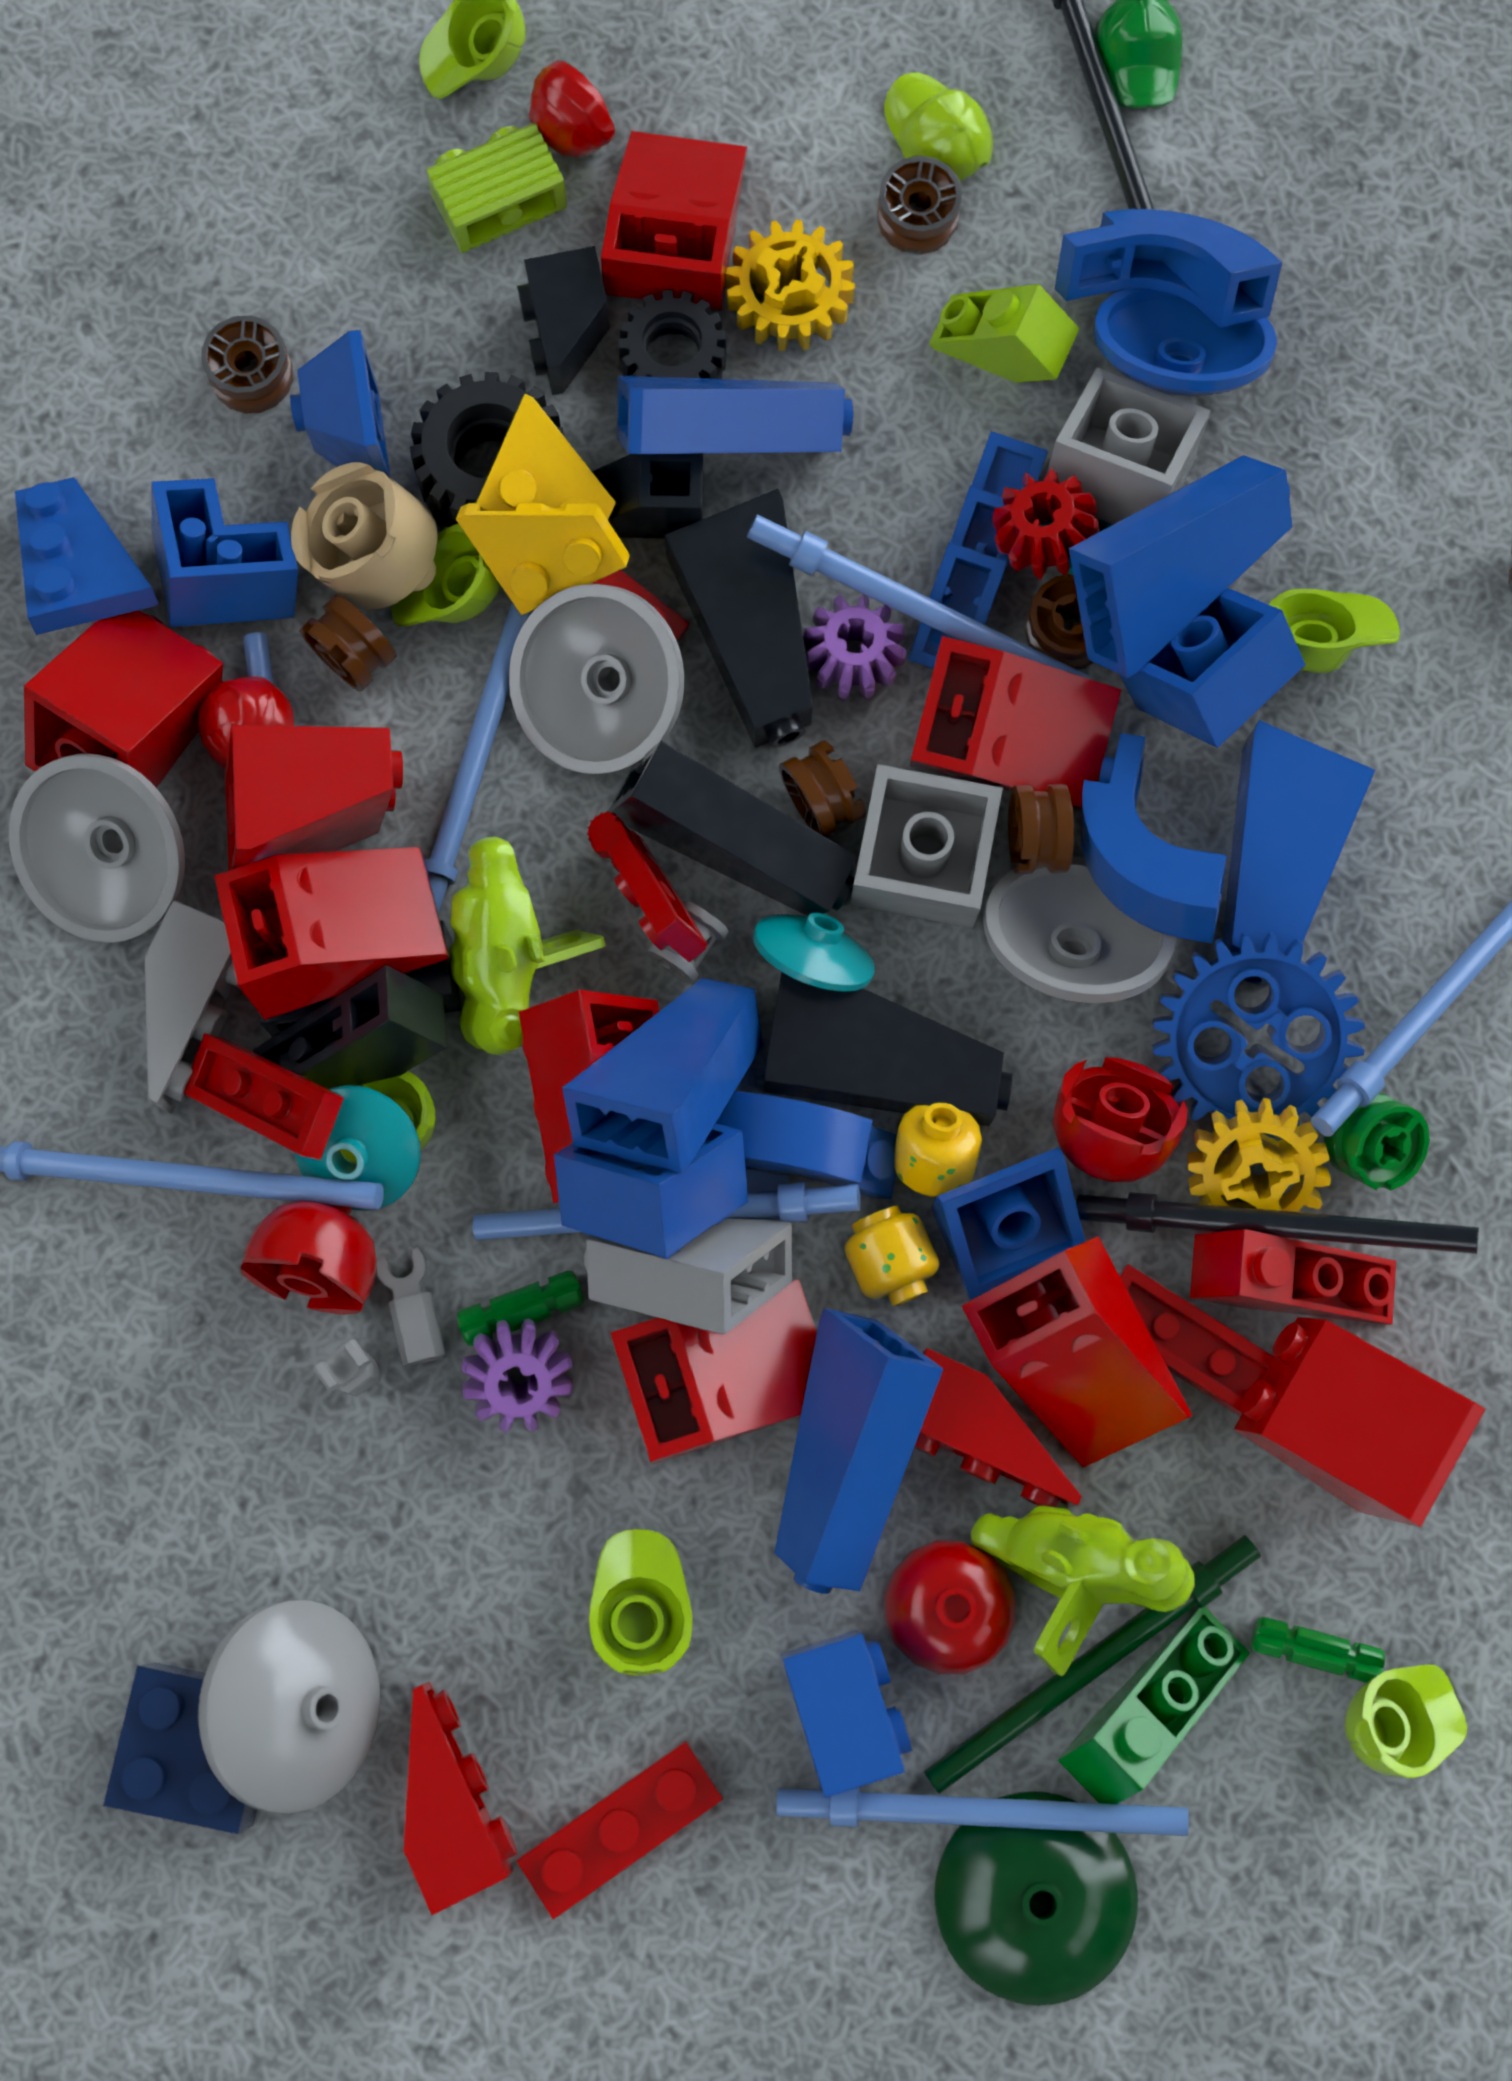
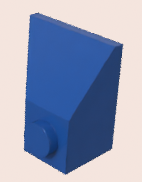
[290,330,391,477]

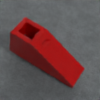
[1190,1229,1396,1325]
[914,1348,1082,1508]
[403,1682,518,1916]

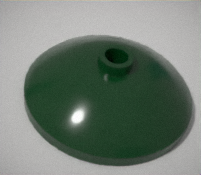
[934,1791,1138,2006]

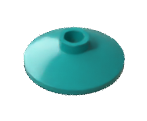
[753,913,875,992]
[294,1085,421,1211]

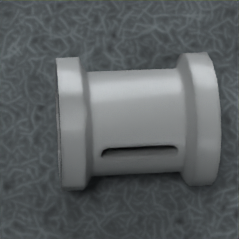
[647,900,729,985]

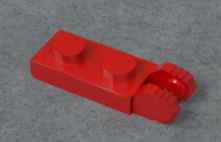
[586,811,708,963]

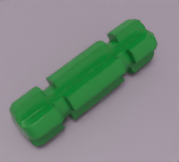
[457,1270,584,1346]
[1251,1617,1385,1683]

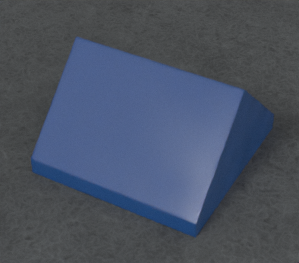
[930,1147,1085,1300]

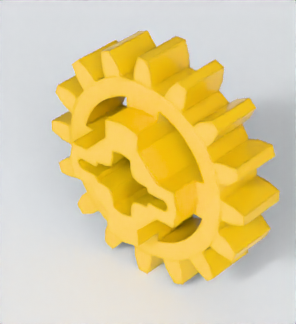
[726,219,855,351]
[1186,1098,1331,1213]

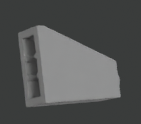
[584,1218,792,1335]

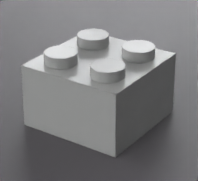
[1047,368,1211,525]
[850,764,1003,928]

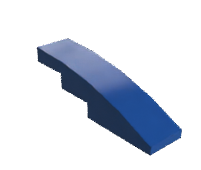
[907,431,1048,669]

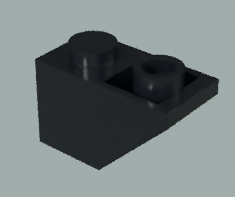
[517,246,610,395]
[592,453,704,538]

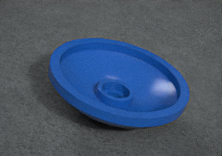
[1094,288,1277,396]

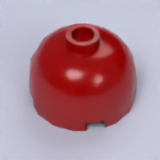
[1052,1057,1188,1182]
[240,1200,377,1315]
[884,1540,1016,1675]

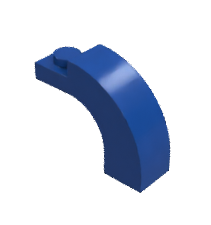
[1054,209,1282,328]
[1081,733,1227,943]
[716,1091,897,1199]

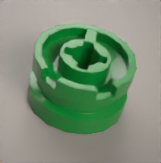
[1324,1092,1430,1191]

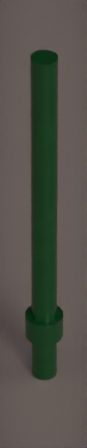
[923,1535,1261,1794]

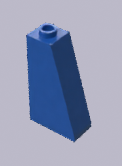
[616,376,853,454]
[1069,455,1292,678]
[1222,720,1375,985]
[562,978,763,1174]
[774,1308,943,1594]

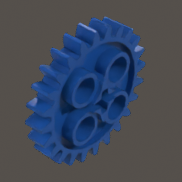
[1152,932,1365,1139]

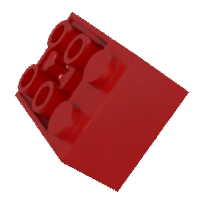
[601,131,747,311]
[910,636,1122,809]
[214,847,449,1020]
[519,990,660,1204]
[961,1236,1193,1468]
[610,1279,817,1465]

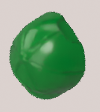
[1095,0,1183,108]

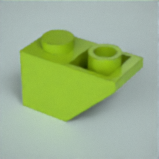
[929,284,1080,383]

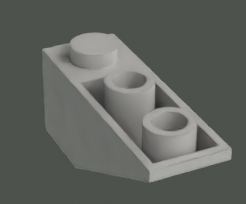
[145,900,239,1114]

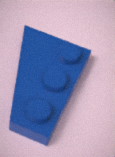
[15,477,159,635]

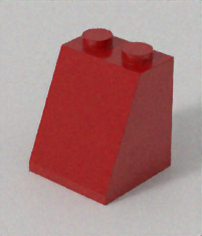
[24,610,223,788]
[225,725,403,871]
[1234,1317,1486,1528]

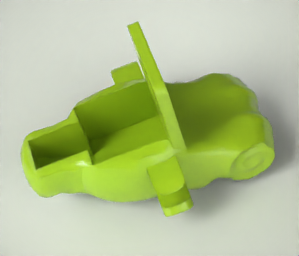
[450,836,606,1056]
[971,1505,1194,1676]

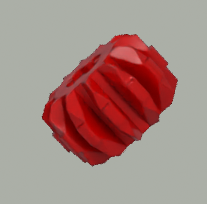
[992,468,1100,581]

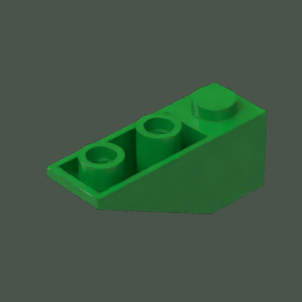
[1057,1607,1250,1804]

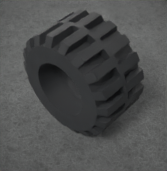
[410,372,564,528]

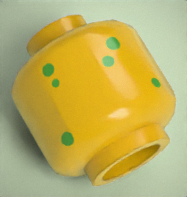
[894,1103,982,1197]
[844,1205,940,1307]

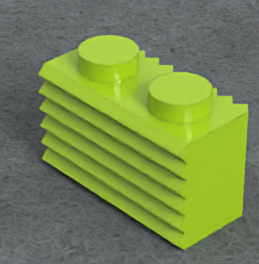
[426,123,567,253]

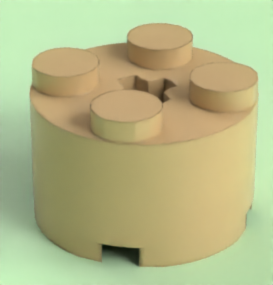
[291,462,437,611]

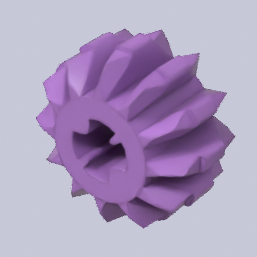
[803,593,906,701]
[462,1319,573,1433]

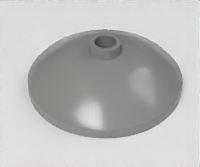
[509,584,684,774]
[9,754,185,943]
[984,856,1176,1003]
[199,1600,380,1813]

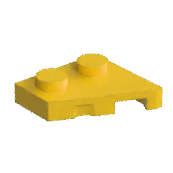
[476,394,616,520]
[456,503,630,616]

